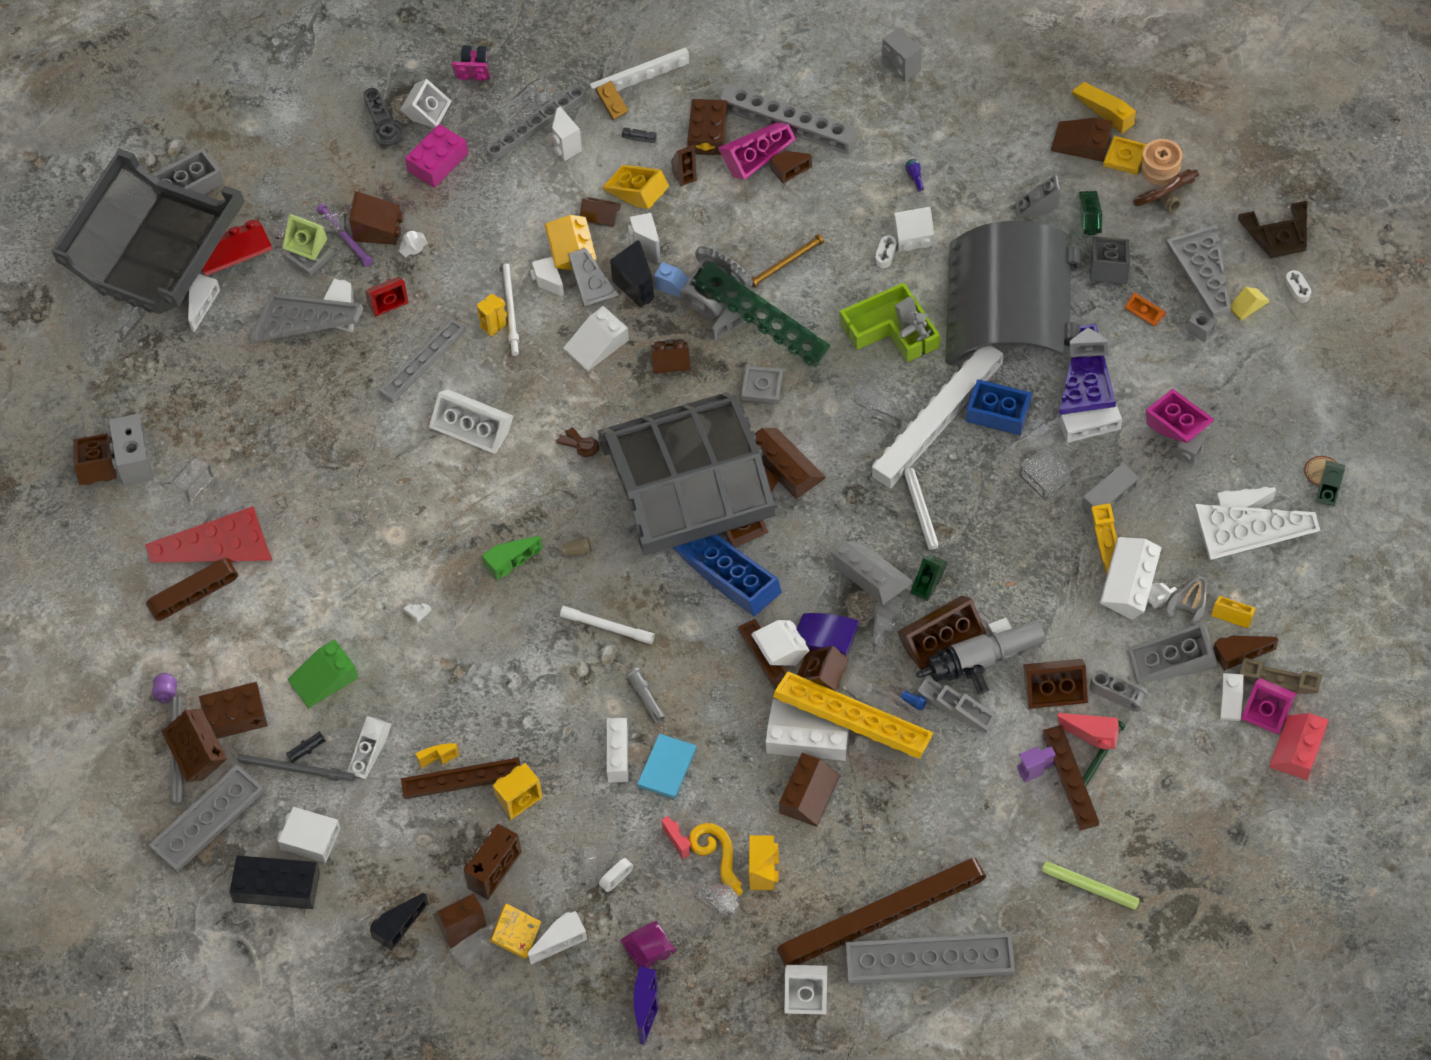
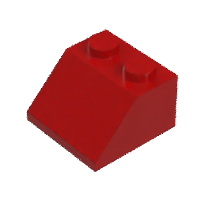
[365,277,409,317]

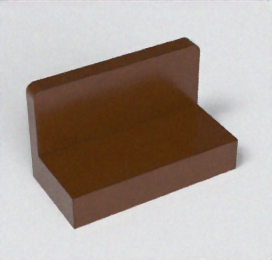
[580,197,621,226]

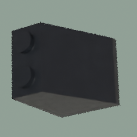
[610,240,654,308]

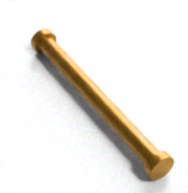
[751,234,824,288]

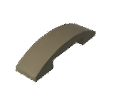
[1240,658,1323,694]

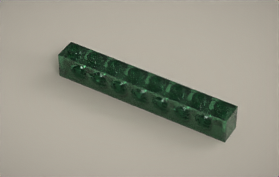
[695,261,831,367]

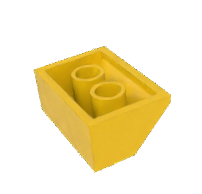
[544,215,597,271]

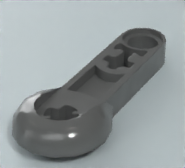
[364,88,403,146]

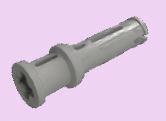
[625,667,666,723]

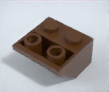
[651,339,690,373]

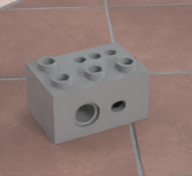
[107,413,154,486]

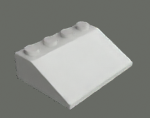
[766,699,849,761]

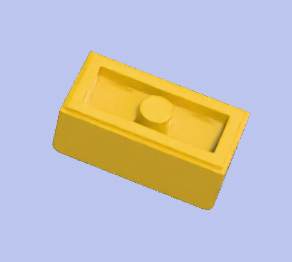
[1211,596,1256,628]

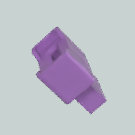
[1017,746,1056,782]

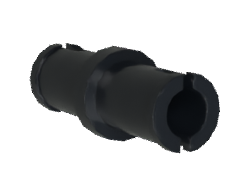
[286,731,326,763]

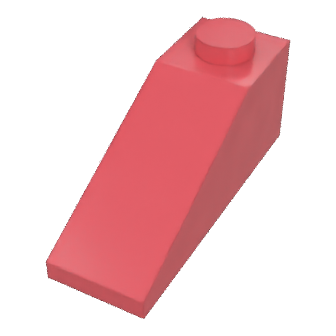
[1058,713,1119,749]

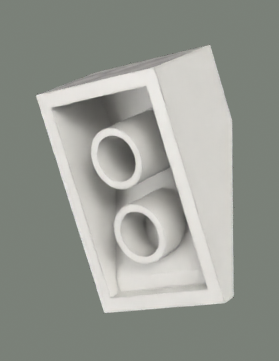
[563,306,629,372]

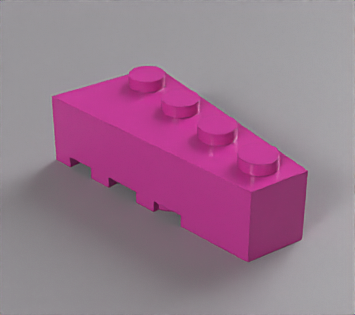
[718,122,796,180]

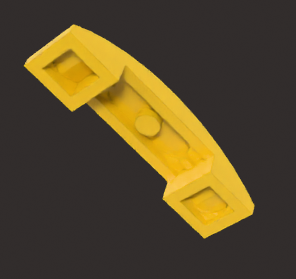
[1091,503,1117,575]

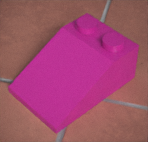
[1146,389,1214,443]

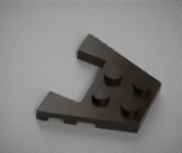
[1238,201,1307,258]

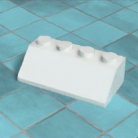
[429,390,513,454]
[1100,537,1162,620]

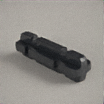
[622,127,657,143]

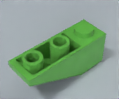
[482,536,543,580]

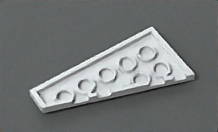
[1194,504,1320,560]

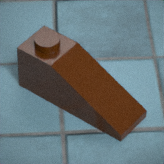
[671,145,697,186]
[1214,635,1278,671]

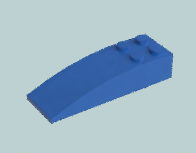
[673,534,782,616]

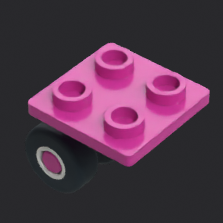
[452,45,491,81]

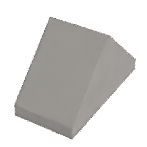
[1070,327,1108,357]

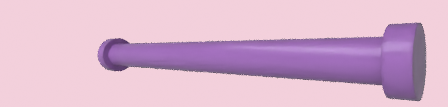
[316,204,373,267]

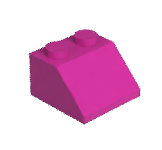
[1241,678,1297,734]

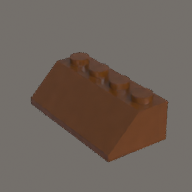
[748,428,825,499]
[897,595,986,670]

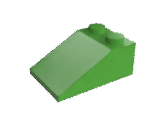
[288,639,358,709]

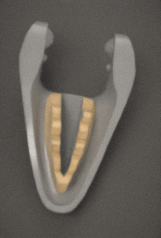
[1167,577,1207,627]

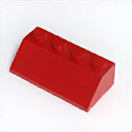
[191,219,273,276]

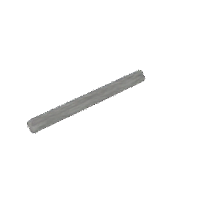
[171,697,183,804]

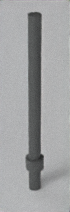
[238,754,355,781]

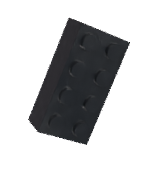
[229,855,320,909]

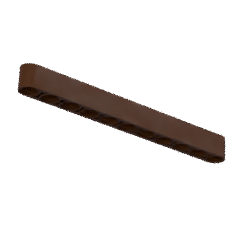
[777,858,986,967]

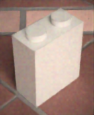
[277,807,341,863]

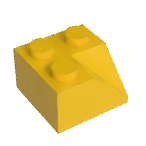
[493,763,543,820]
[749,835,779,890]

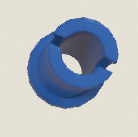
[900,690,927,711]

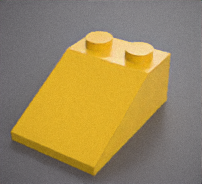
[602,165,669,209]

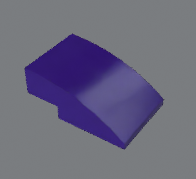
[797,613,858,657]
[634,966,659,1045]

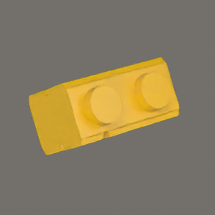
[477,293,507,336]

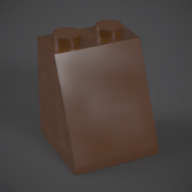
[349,191,404,245]
[433,893,488,948]

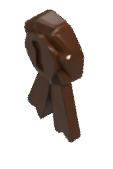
[556,427,599,457]

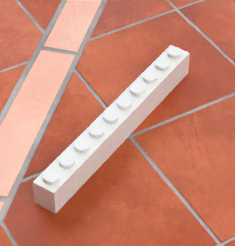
[872,346,1003,489]

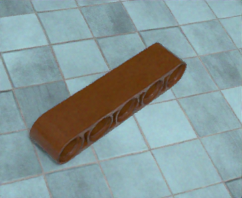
[146,558,238,621]

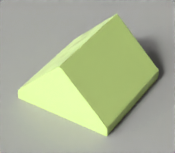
[283,214,327,260]

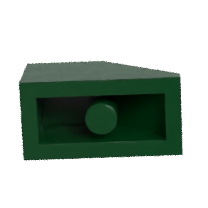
[910,554,948,601]

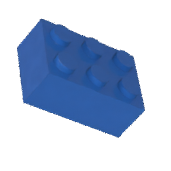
[966,379,1032,435]

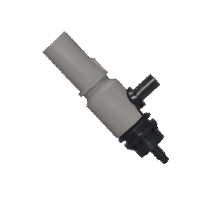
[916,620,1045,695]

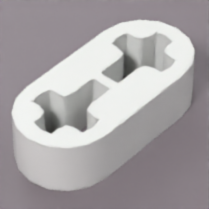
[875,235,897,268]
[1285,270,1311,303]
[599,858,634,892]

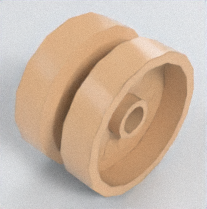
[1141,139,1183,186]

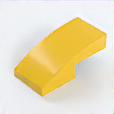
[415,743,460,769]

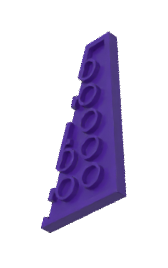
[1059,324,1116,415]

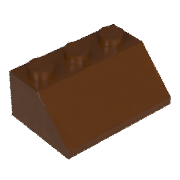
[1023,659,1088,709]
[779,753,839,827]

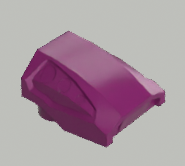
[620,921,676,969]

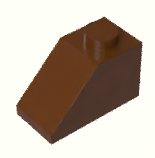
[770,151,812,183]

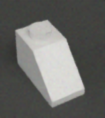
[530,257,564,296]
[1220,673,1244,721]

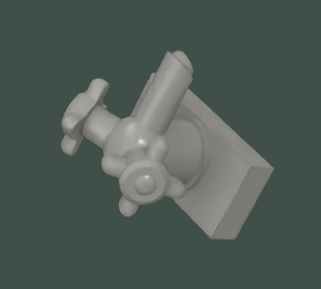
[895,297,932,341]

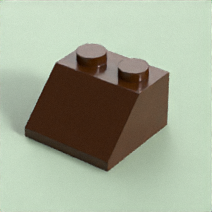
[797,646,849,691]

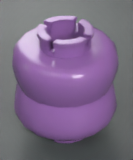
[152,673,177,703]

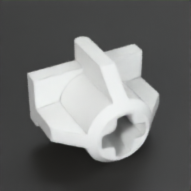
[399,231,428,258]
[1147,583,1177,609]

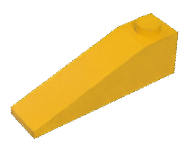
[1072,82,1136,134]

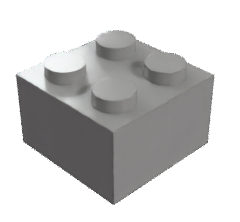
[882,28,922,81]

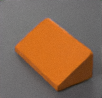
[1124,292,1167,326]

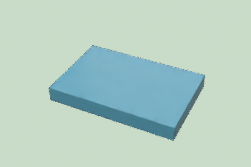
[638,734,697,799]

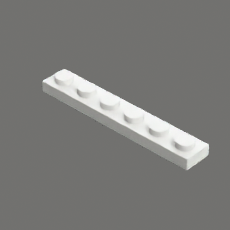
[590,47,689,100]

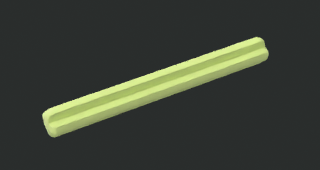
[1042,861,1139,910]

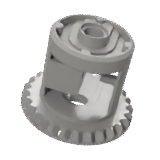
[680,246,753,319]

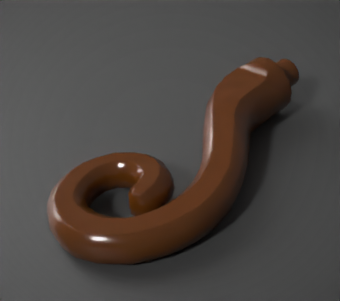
[1132,169,1199,206]

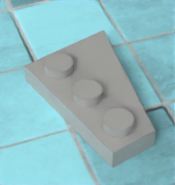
[568,248,619,306]

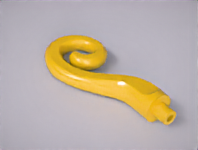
[688,823,743,896]

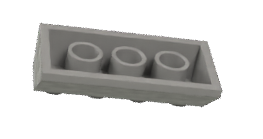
[831,541,913,605]

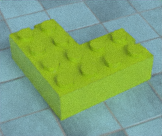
[839,282,940,363]

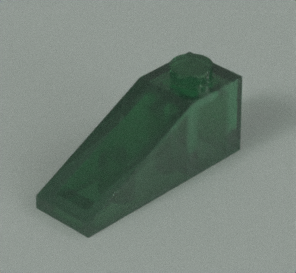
[1079,191,1102,235]

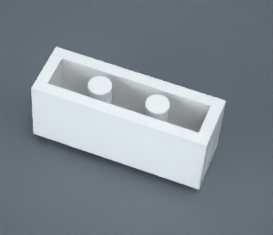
[1060,405,1122,443]
[607,718,628,783]

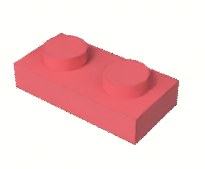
[661,816,691,859]

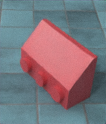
[1269,713,1329,781]

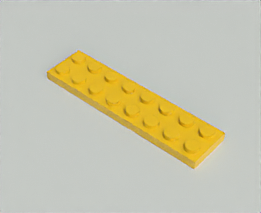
[773,672,934,759]

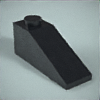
[370,893,429,951]

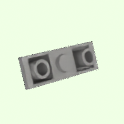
[1015,175,1060,218]

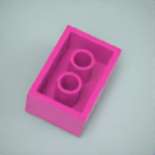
[405,124,468,188]

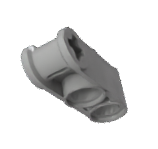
[1090,670,1148,712]

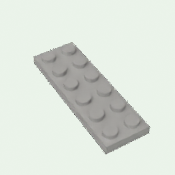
[149,764,265,873]

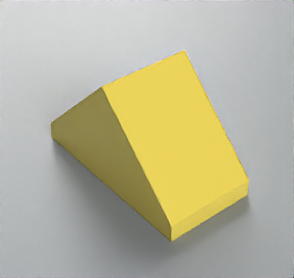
[1230,287,1269,321]

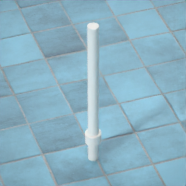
[502,264,520,356]

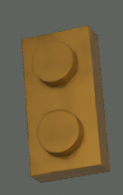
[595,81,629,120]

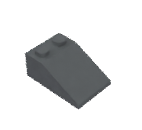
[1090,236,1130,285]

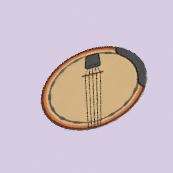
[1304,456,1337,486]

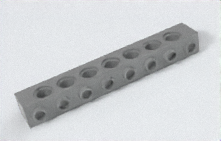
[719,84,857,155]

